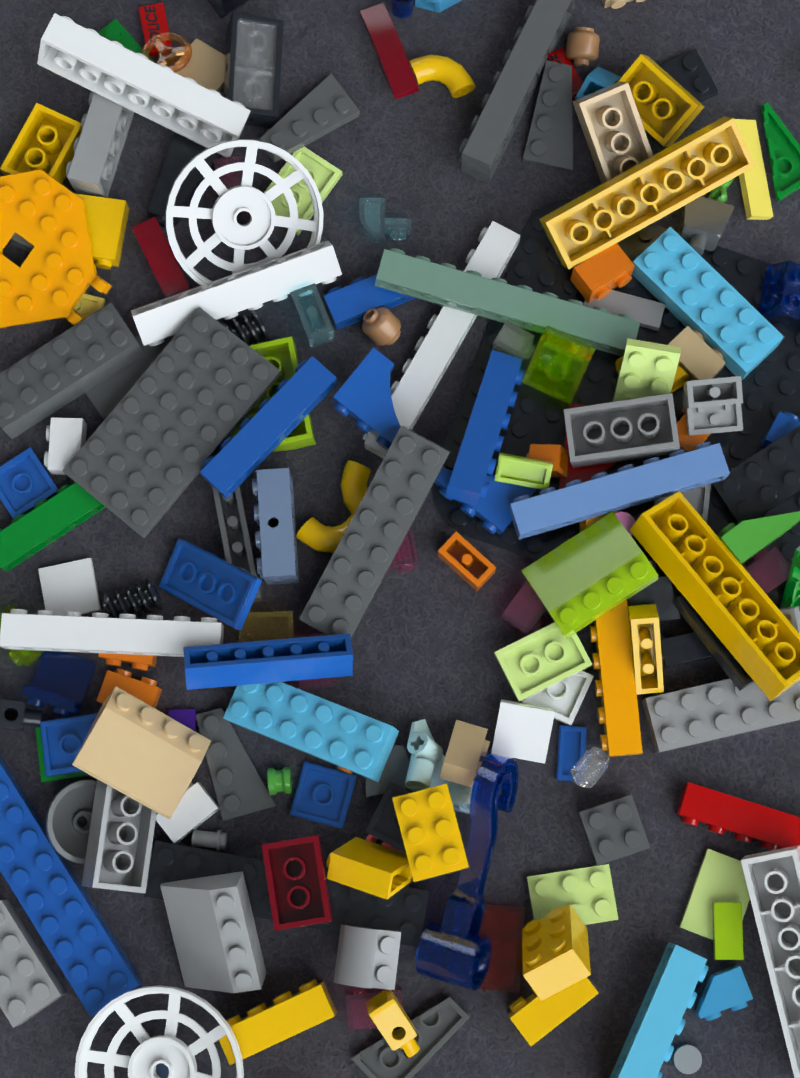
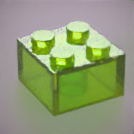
[522,326,596,404]

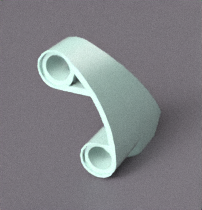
[405,719,486,814]

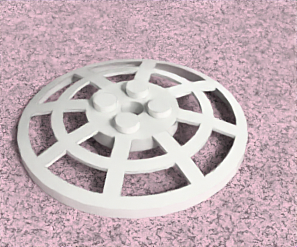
[166,139,323,285]
[75,985,244,1078]

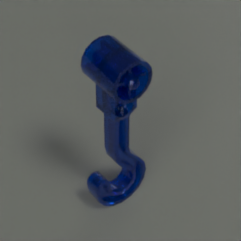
[416,753,519,991]

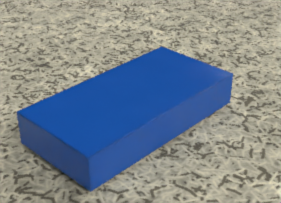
[556,725,587,782]

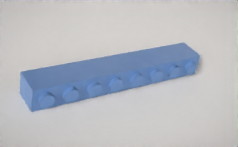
[509,442,730,540]

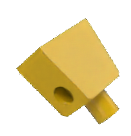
[365,989,420,1058]

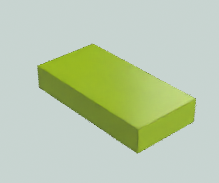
[494,453,553,490]
[712,902,744,960]

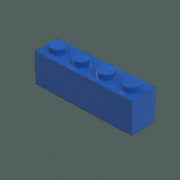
[324,271,415,330]

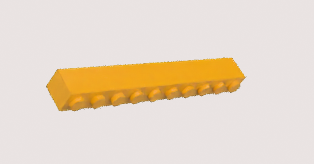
[579,511,643,757]

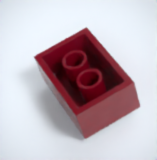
[262,835,333,931]

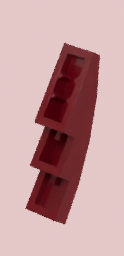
[360,3,419,100]
[132,217,190,298]

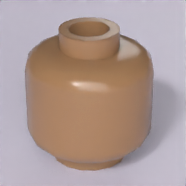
[565,27,600,67]
[362,307,401,346]

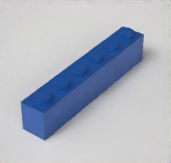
[446,350,525,506]
[200,356,337,499]
[183,634,353,690]

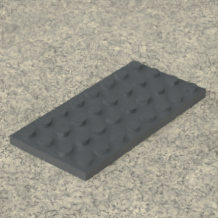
[62,307,282,538]

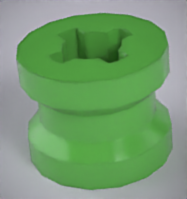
[267,766,292,796]

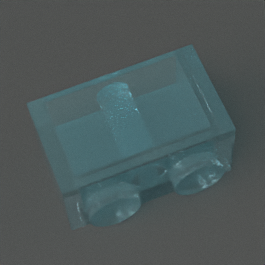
[290,283,335,348]

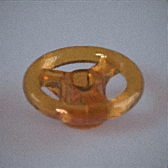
[142,32,192,73]

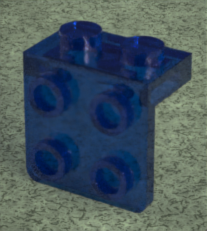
[759,260,800,321]
[21,651,96,717]

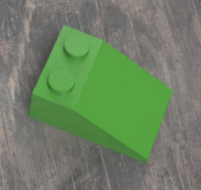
[717,511,800,565]

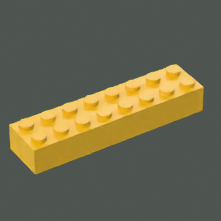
[539,116,755,269]
[630,491,800,701]

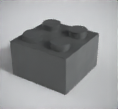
[577,794,650,866]

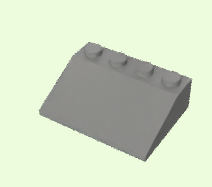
[160,871,266,993]

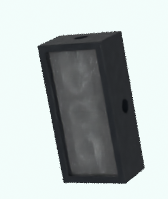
[223,12,284,128]

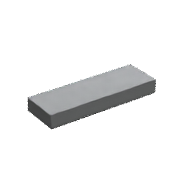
[583,290,666,331]

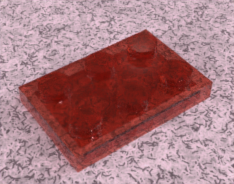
[464,903,525,993]

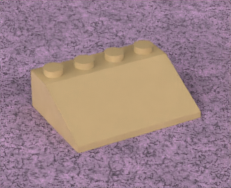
[72,687,211,819]

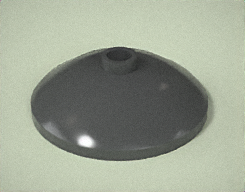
[46,780,97,864]

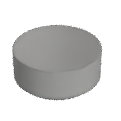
[673,1044,702,1074]

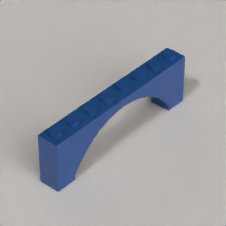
[332,348,536,535]

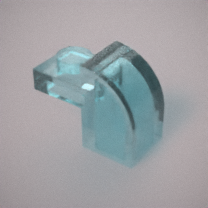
[359,198,411,246]

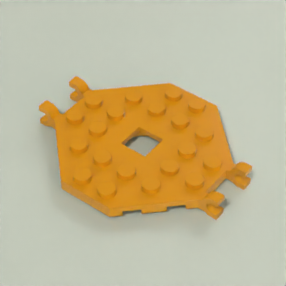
[0,169,112,329]

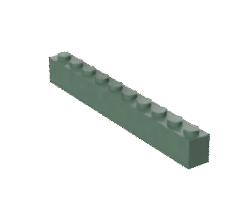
[374,248,640,357]

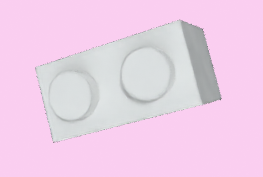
[44,417,87,475]
[156,782,220,843]

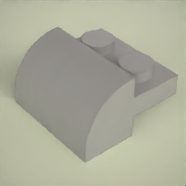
[683,376,743,436]
[334,925,401,990]

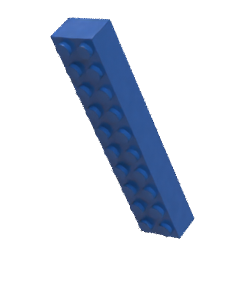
[0,755,143,1017]

